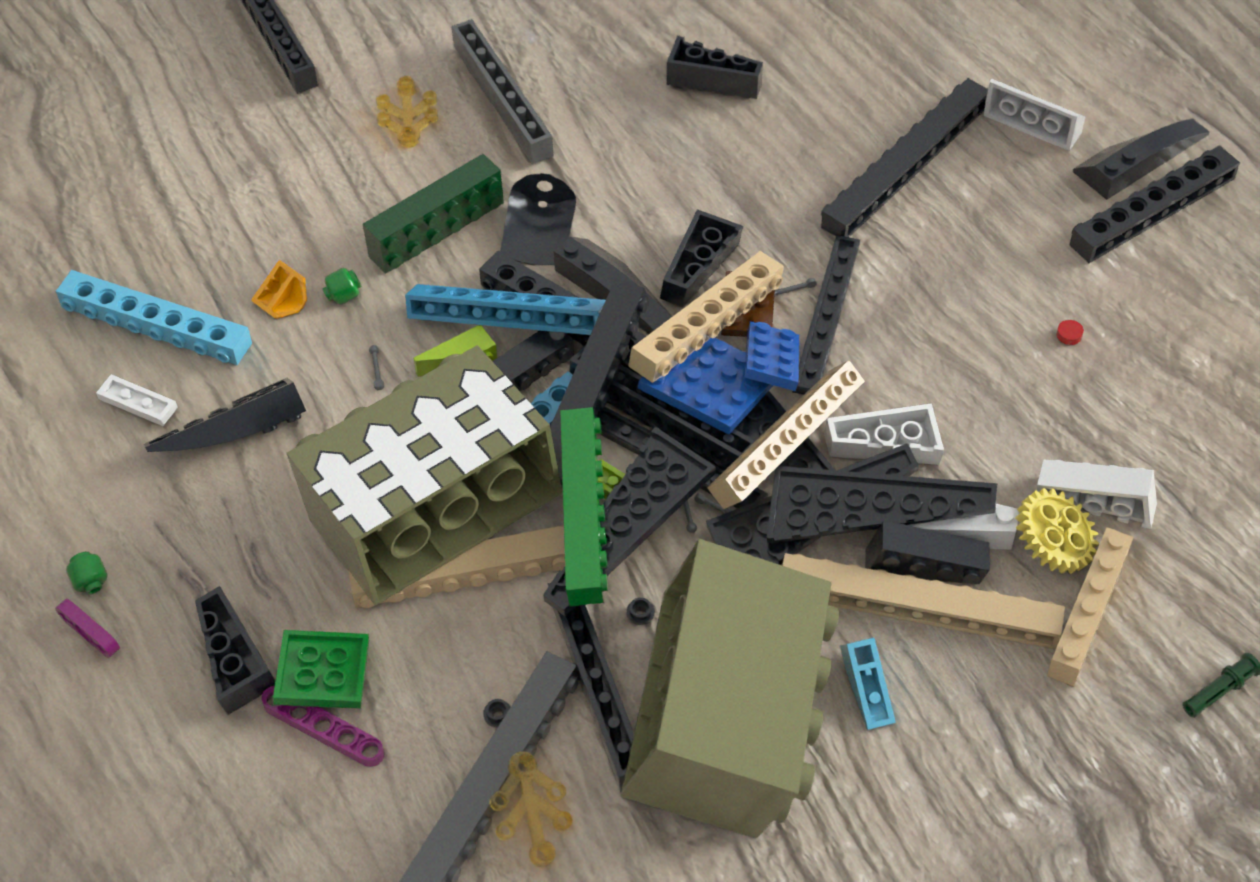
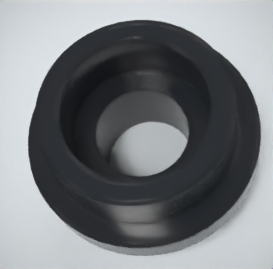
[627,598,655,625]
[483,699,511,727]

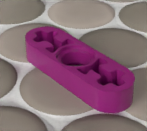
[55,598,120,658]

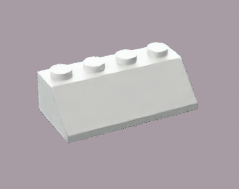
[984,79,1085,151]

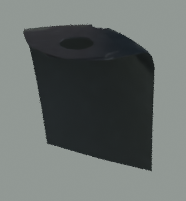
[500,173,576,265]

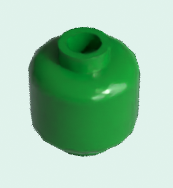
[322,268,362,305]
[66,551,108,594]

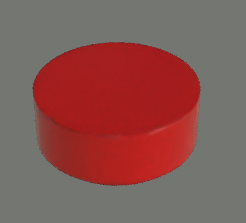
[1057,320,1084,345]

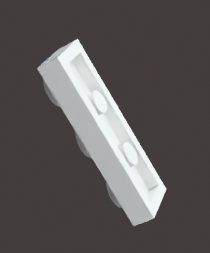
[96,375,178,426]

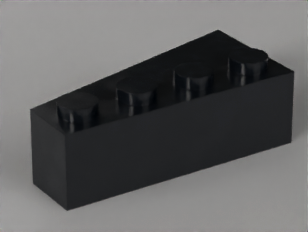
[666,35,763,99]
[659,209,743,307]
[865,520,990,584]
[195,586,276,715]

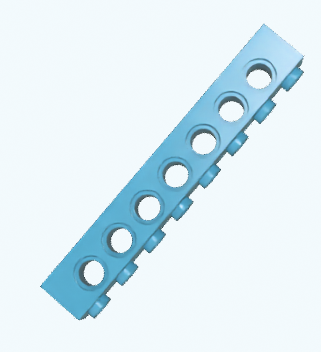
[56,270,252,365]

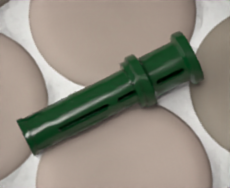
[1182,652,1260,718]

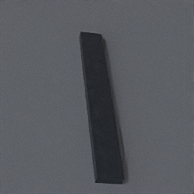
[792,235,860,395]
[597,406,768,509]

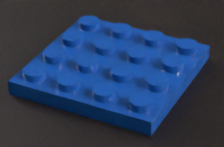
[638,338,774,434]

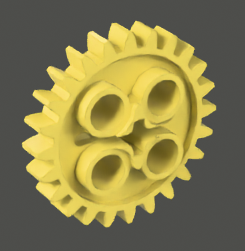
[1015,488,1099,574]

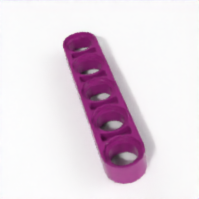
[261,686,384,767]

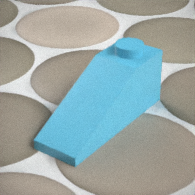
[840,638,896,730]

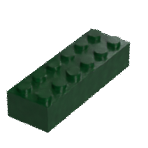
[363,153,504,274]

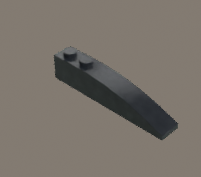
[1073,118,1210,200]
[553,237,673,334]
[144,378,306,452]

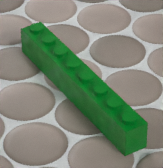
[560,407,608,606]

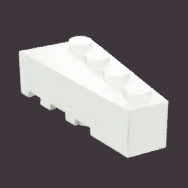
[824,404,944,465]
[1037,459,1157,529]
[908,504,1020,550]

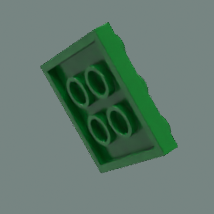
[273,630,369,709]

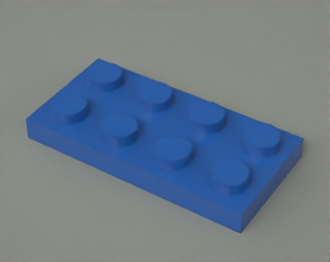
[744,321,799,391]

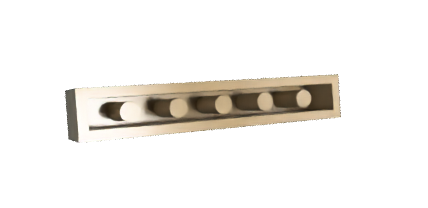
[1047,527,1133,687]

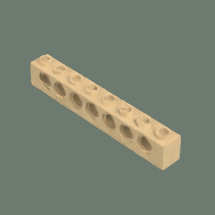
[629,251,784,383]
[707,361,864,509]

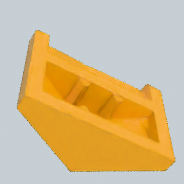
[251,259,307,319]

